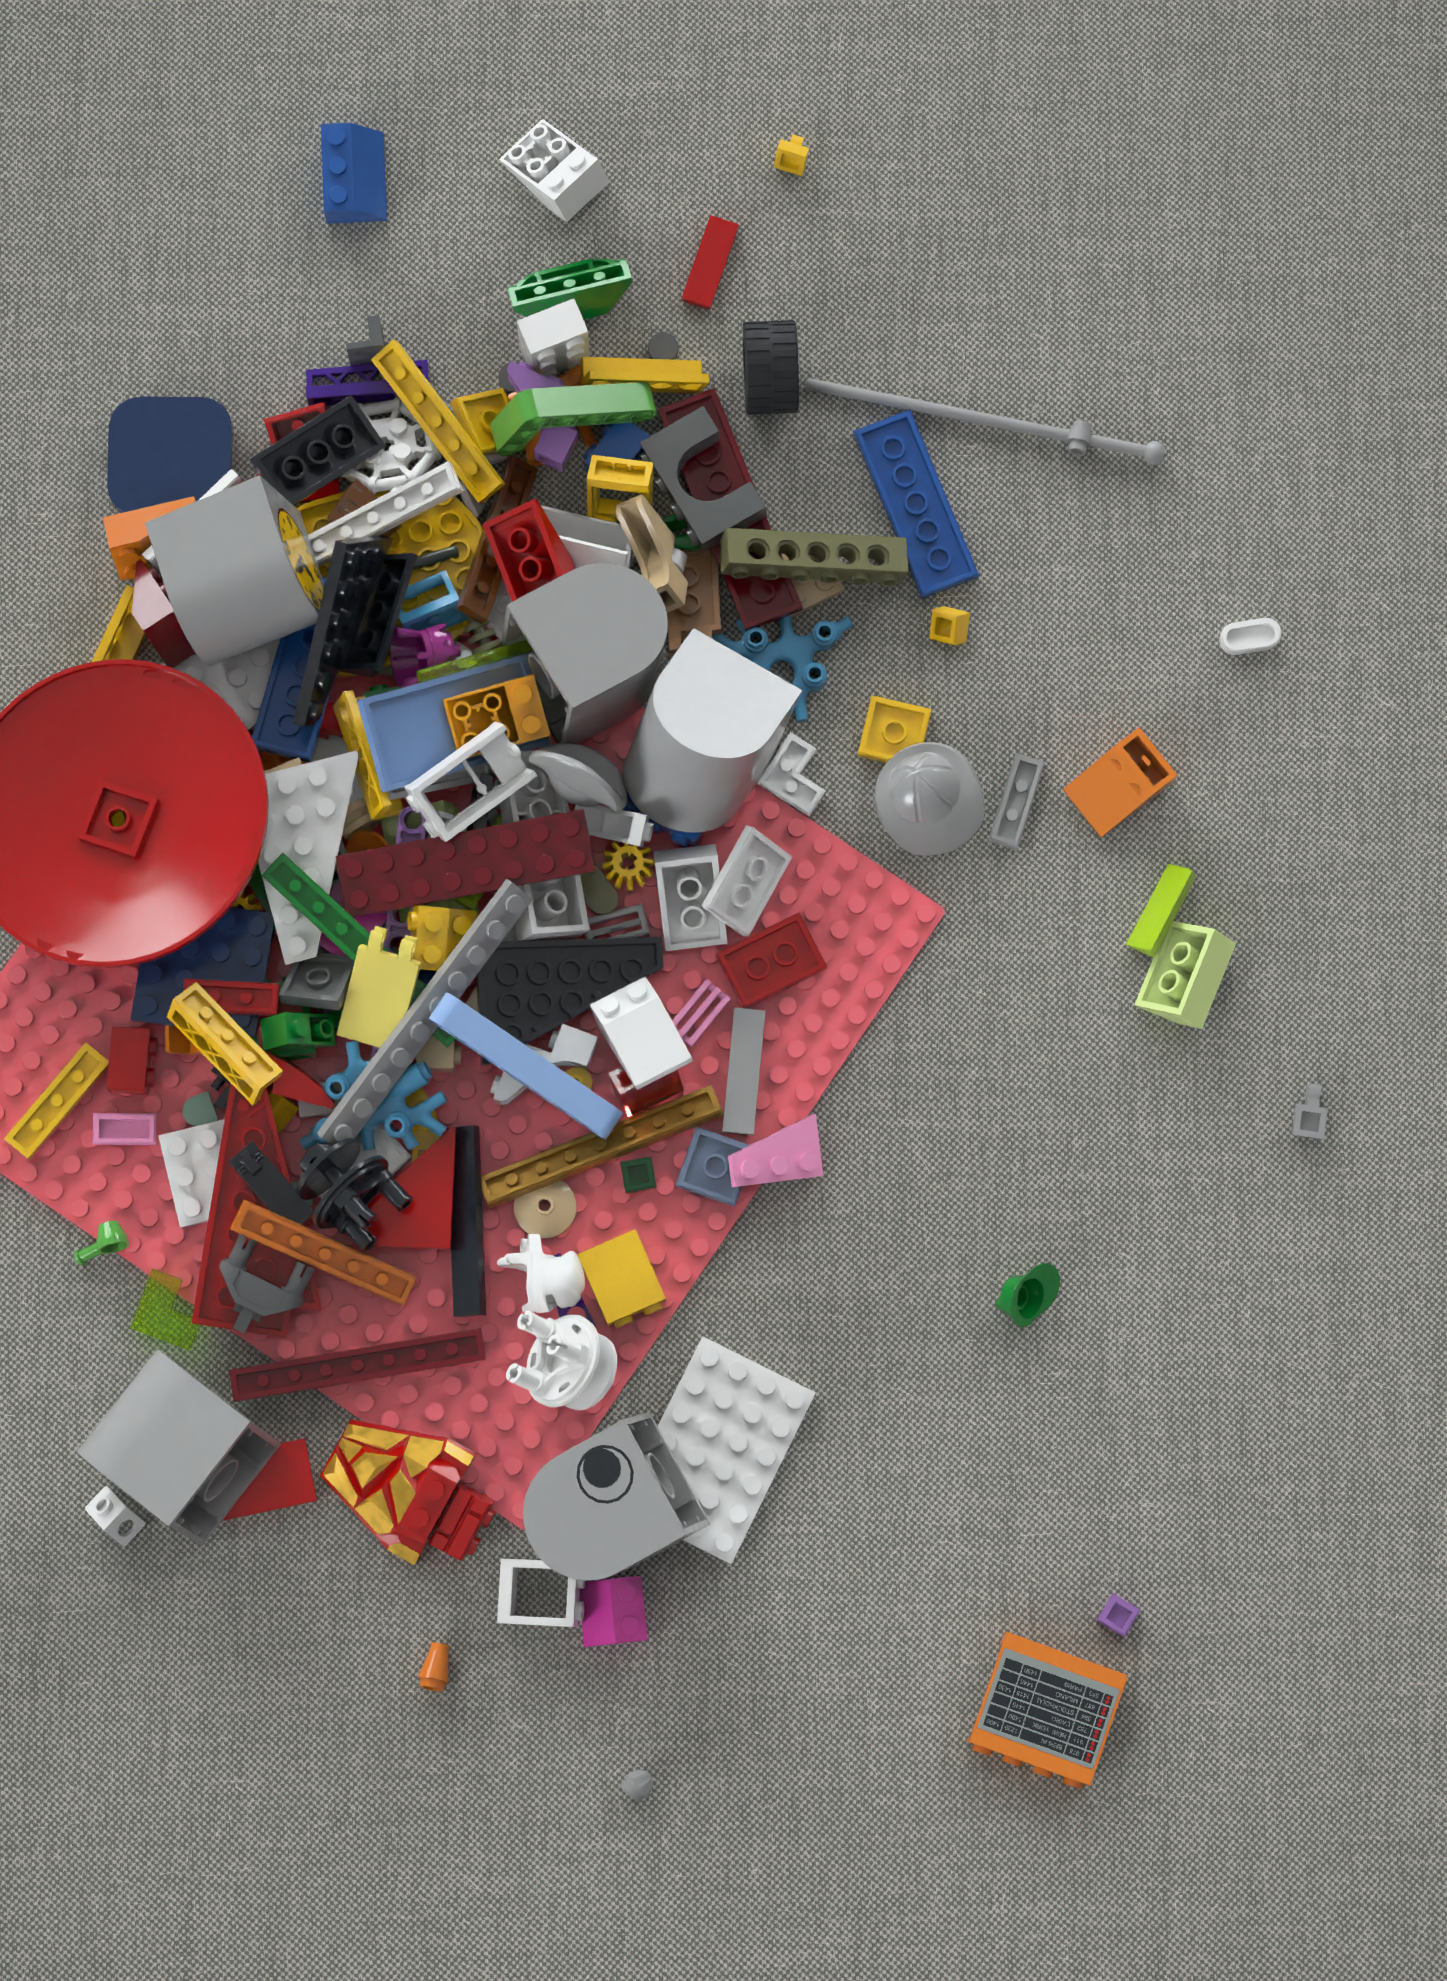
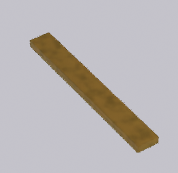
[481,1085,723,1209]

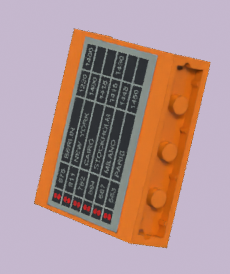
[967,1632,1128,1789]

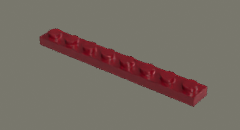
[229,1328,486,1402]

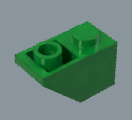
[260,1012,336,1051]

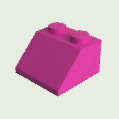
[579,1576,648,1647]

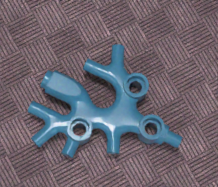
[712,616,853,722]
[300,1041,448,1151]

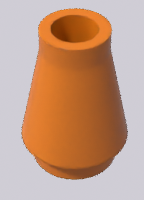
[417,1642,450,1692]

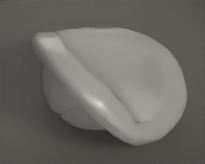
[874,742,985,856]
[529,743,627,812]

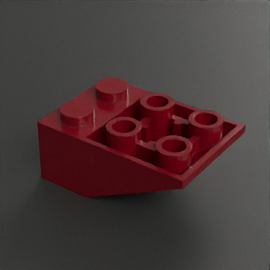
[132,559,196,668]

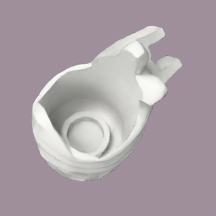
[497,1234,585,1313]

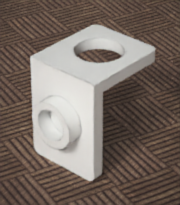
[85,1486,145,1546]

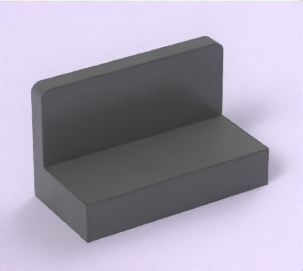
[346,315,385,366]

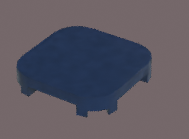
[107,396,234,513]

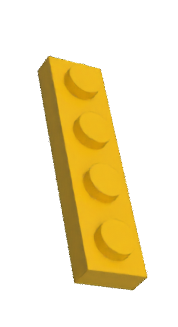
[4,1042,109,1160]

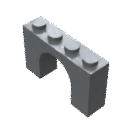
[638,406,767,553]

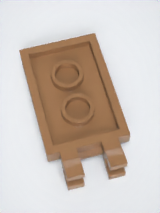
[666,548,721,660]

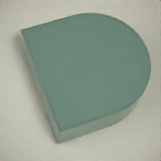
[183,1091,219,1127]

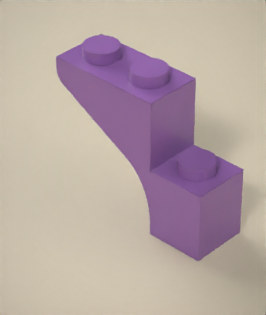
[507,361,579,473]

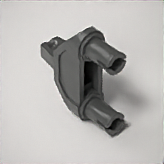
[219,1234,315,1334]

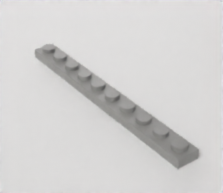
[317,878,533,1145]

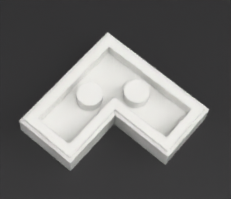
[757,732,826,818]

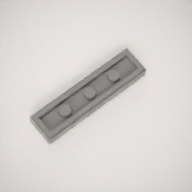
[722,1008,765,1136]

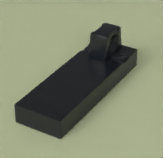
[228,1141,315,1225]

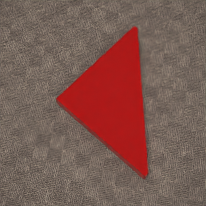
[331,1127,457,1250]

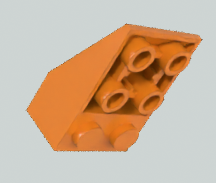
[1063,727,1178,838]

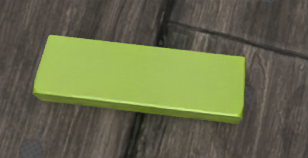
[1126,864,1196,958]

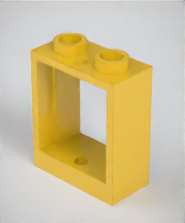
[587,455,653,524]

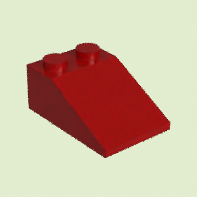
[482,499,576,602]

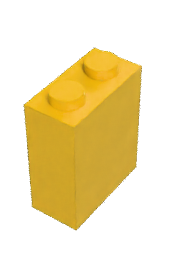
[577,1229,666,1329]

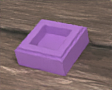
[1096,1593,1141,1638]

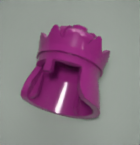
[389,624,461,689]

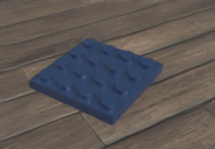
[130,907,275,1039]

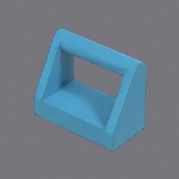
[399,570,468,631]

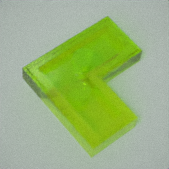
[130,1268,200,1350]

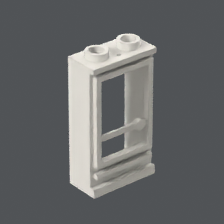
[541,505,636,569]
[404,721,537,842]

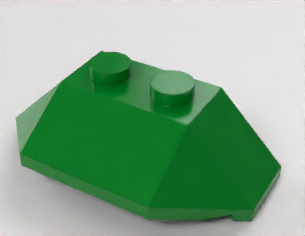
[507,258,633,319]

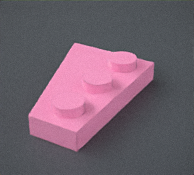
[728,1114,824,1187]

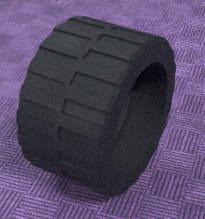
[743,320,799,415]

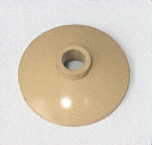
[514,1180,577,1239]

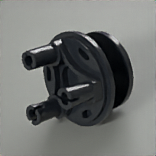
[297,1138,413,1252]

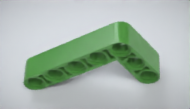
[490,382,657,456]

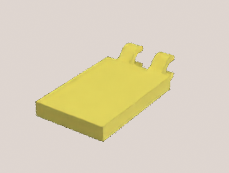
[336,926,422,1048]

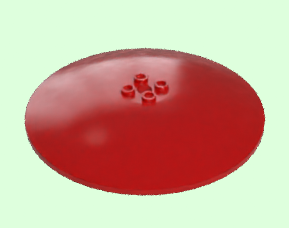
[0,659,269,968]

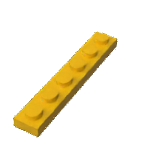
[371,340,505,504]

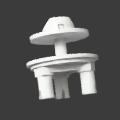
[506,1310,617,1410]

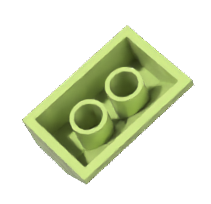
[1135,921,1236,1029]

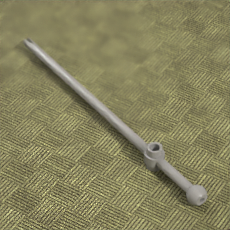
[805,378,1165,465]

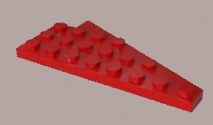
[191,1083,321,1338]

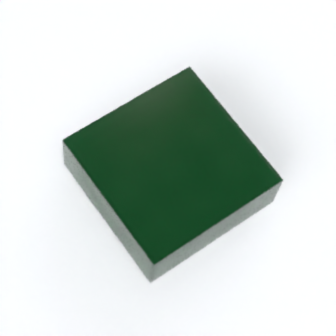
[620,1156,657,1194]

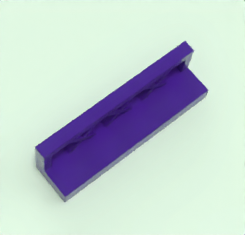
[306,360,430,406]

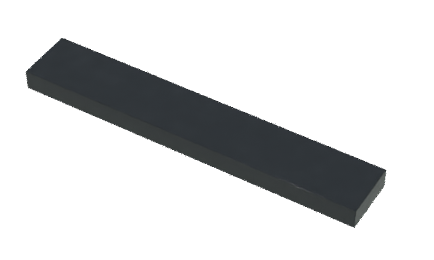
[447,1125,486,1317]

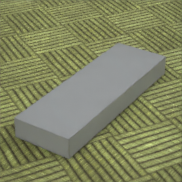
[988,753,1045,850]

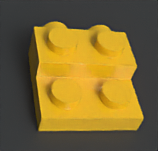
[407,906,477,971]

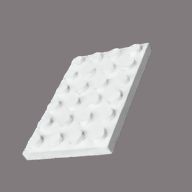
[657,1336,816,1564]

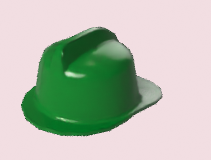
[995,1263,1060,1327]

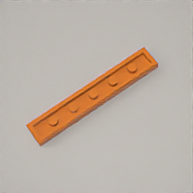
[230,1200,417,1306]

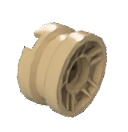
[342,798,383,840]

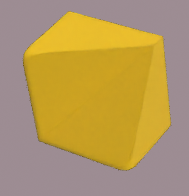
[929,606,970,645]

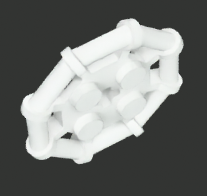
[340,396,442,495]

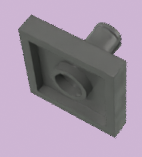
[278,953,355,1014]

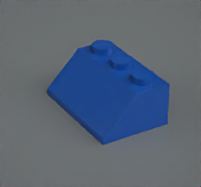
[321,123,387,224]

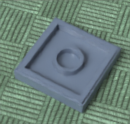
[675,1126,749,1207]

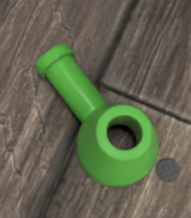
[74,1221,129,1265]

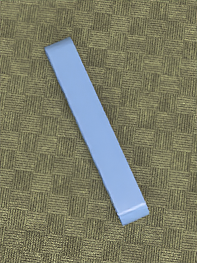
[428,992,623,1140]

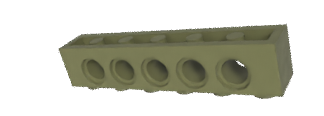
[720,528,908,586]

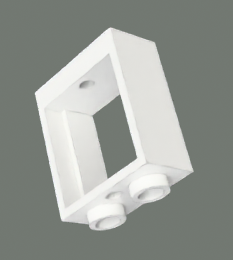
[497,1558,586,1627]

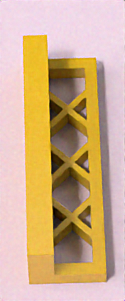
[580,357,709,394]
[92,585,146,662]
[333,690,404,820]
[167,982,283,1105]

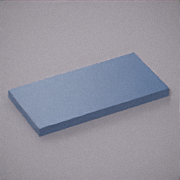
[357,654,550,792]

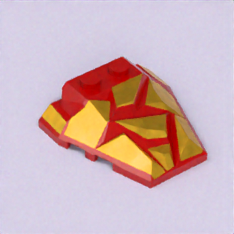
[320,1419,477,1565]

